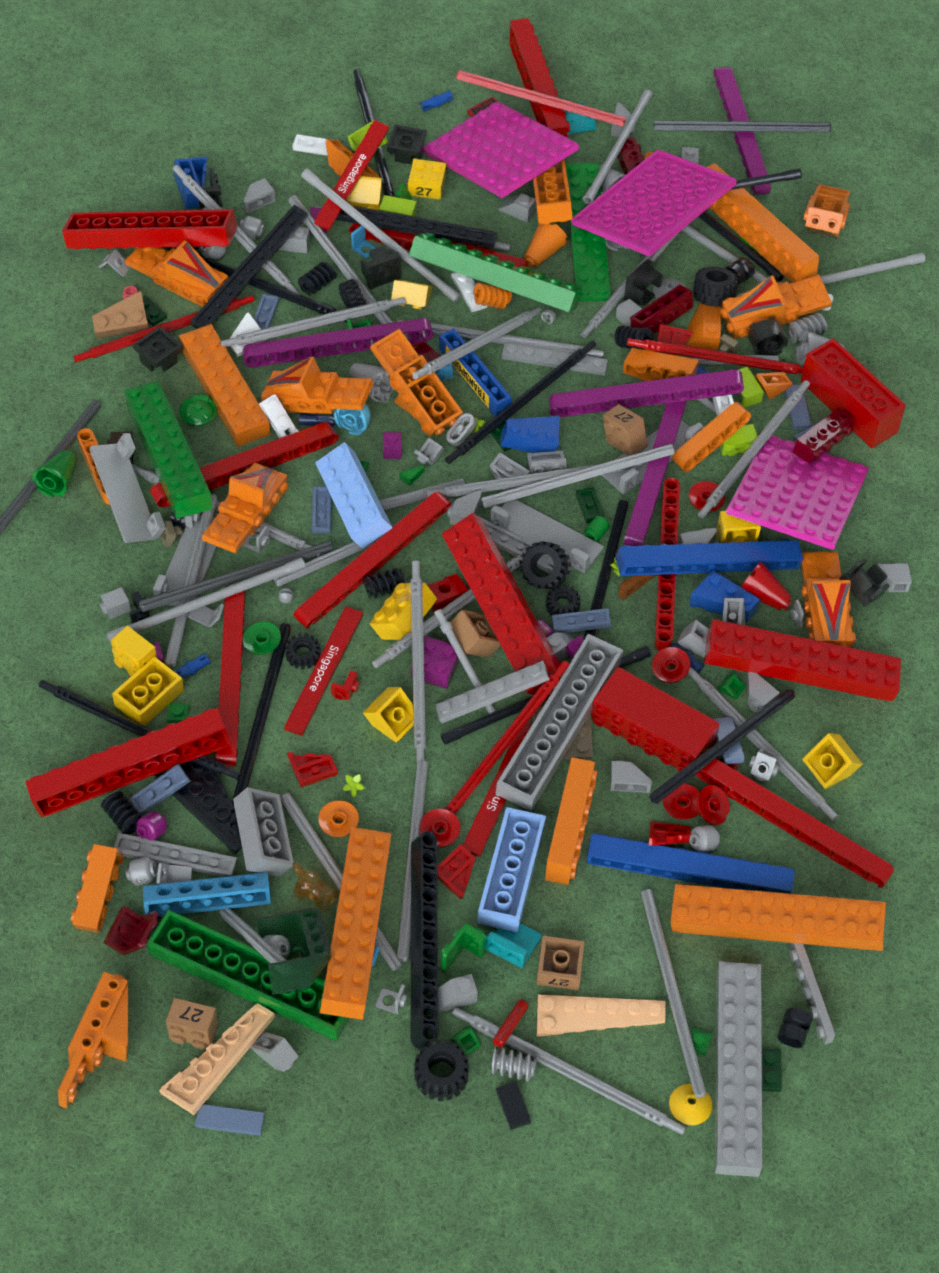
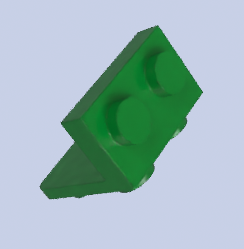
[441,923,487,973]

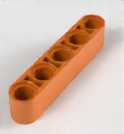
[672,402,751,472]
[77,428,110,505]

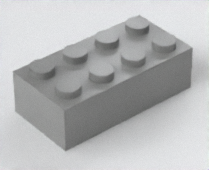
[233,787,294,876]

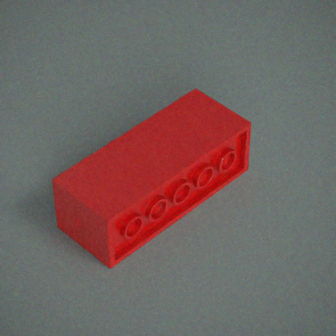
[800,338,906,449]
[591,667,720,772]

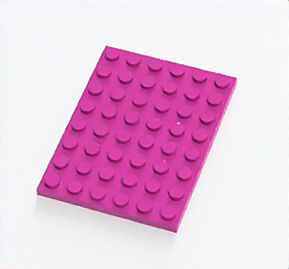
[423,101,579,198]
[571,149,737,257]
[726,435,869,550]

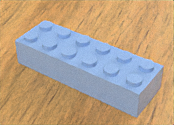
[315,442,393,549]
[477,807,546,933]

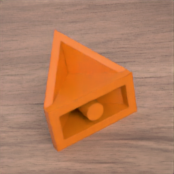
[754,372,793,399]

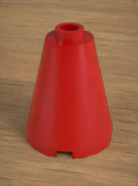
[741,561,792,611]

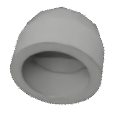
[541,309,556,324]
[278,588,294,604]

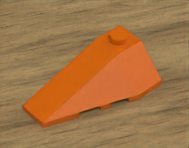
[684,303,721,350]

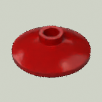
[689,481,725,512]
[652,647,690,683]
[663,784,699,820]
[697,785,730,825]
[420,809,460,847]

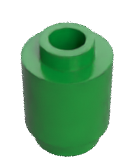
[584,516,610,542]

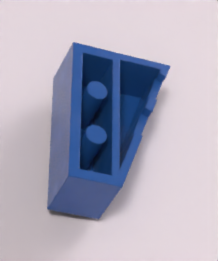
[173,157,207,209]
[501,416,559,453]
[689,570,760,623]

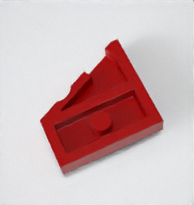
[648,821,691,846]
[437,844,476,900]

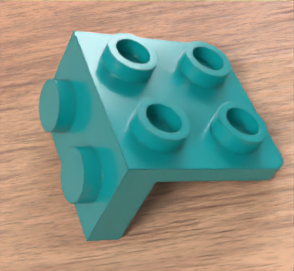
[562,103,596,134]
[486,923,541,969]

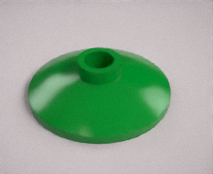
[243,622,281,655]

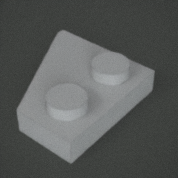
[489,453,530,491]

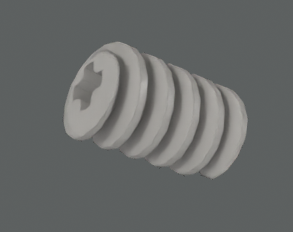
[788,313,827,343]
[491,1046,538,1082]

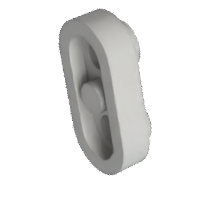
[446,413,476,446]

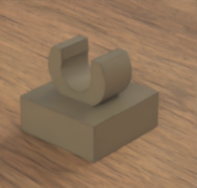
[719,334,739,354]
[161,521,183,548]

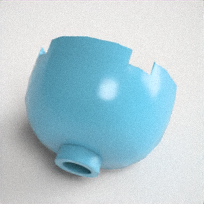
[334,404,371,435]

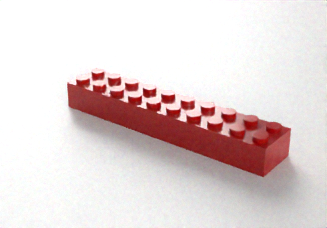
[509,18,570,139]
[62,209,238,250]
[442,513,564,695]
[704,619,901,701]
[25,708,231,818]

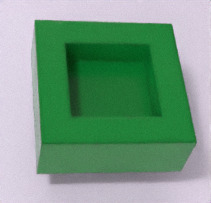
[167,703,190,723]
[690,1027,712,1056]

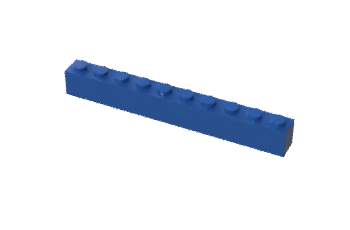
[616,540,803,576]
[587,834,795,894]

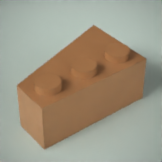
[92,291,148,339]

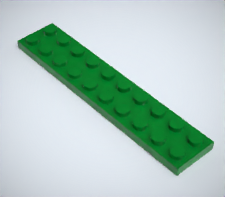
[565,163,611,302]

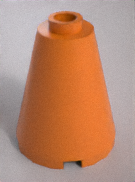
[524,223,568,267]

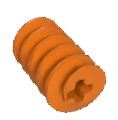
[473,283,512,310]

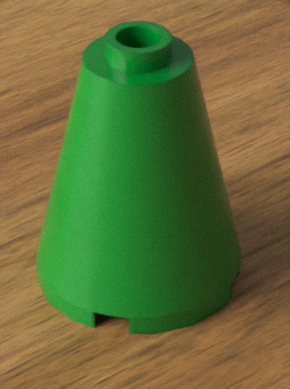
[32,450,77,498]

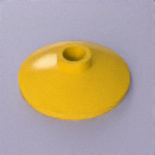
[669,1084,713,1125]

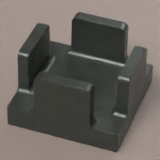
[387,124,427,164]
[361,246,401,289]
[624,259,663,305]
[133,326,183,372]
[839,558,890,606]

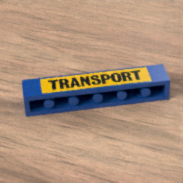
[439,329,512,417]

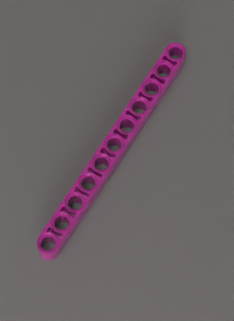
[713,66,771,195]
[242,318,433,367]
[549,370,744,417]
[624,401,687,546]

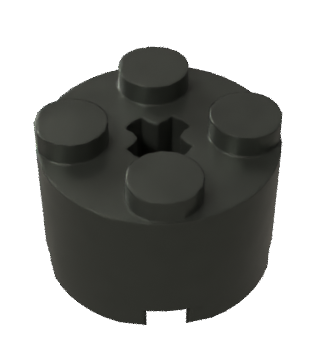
[748,317,788,356]

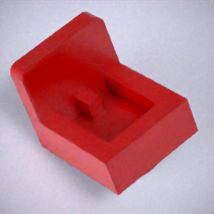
[331,670,360,700]

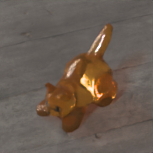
[292,862,339,912]

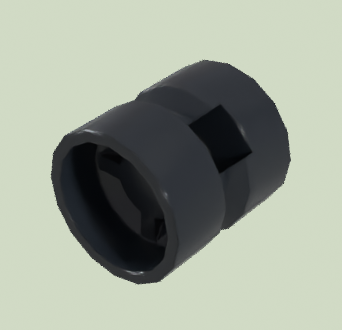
[725,257,755,286]
[777,1008,812,1049]

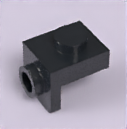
[129,591,150,624]

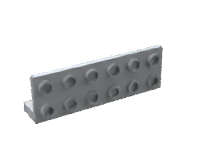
[602,420,704,495]
[90,433,166,543]
[490,499,604,574]
[153,512,218,607]

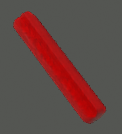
[493,999,528,1048]

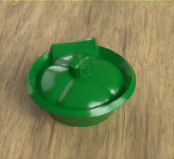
[179,394,217,426]

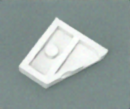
[229,312,267,357]

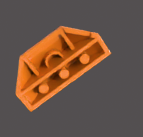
[325,139,379,178]

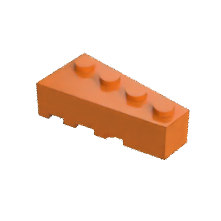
[71,844,125,933]

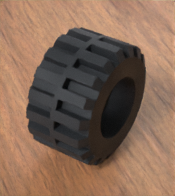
[693,266,738,307]
[519,541,571,589]
[414,1040,469,1101]

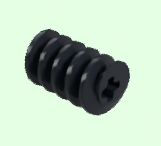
[298,262,337,296]
[614,326,654,350]
[364,568,405,599]
[100,791,142,835]

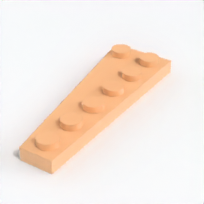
[537,995,665,1036]
[160,1003,275,1115]

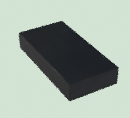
[496,1082,531,1130]

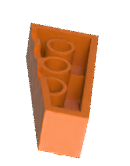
[623,348,699,381]

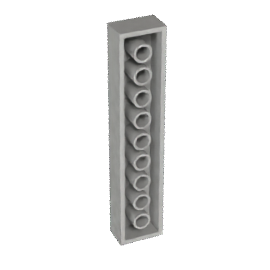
[496,634,623,812]
[715,962,762,1177]

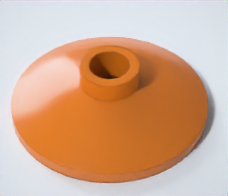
[318,801,359,837]

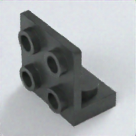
[198,168,223,210]

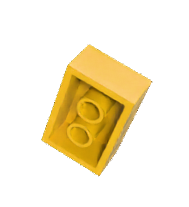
[369,583,437,640]
[112,657,184,726]

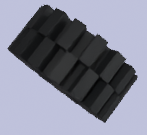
[339,279,365,309]
[546,585,581,616]
[285,633,320,670]

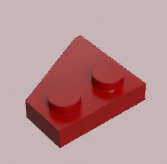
[654,324,693,356]
[287,752,338,788]

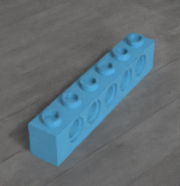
[143,872,271,917]

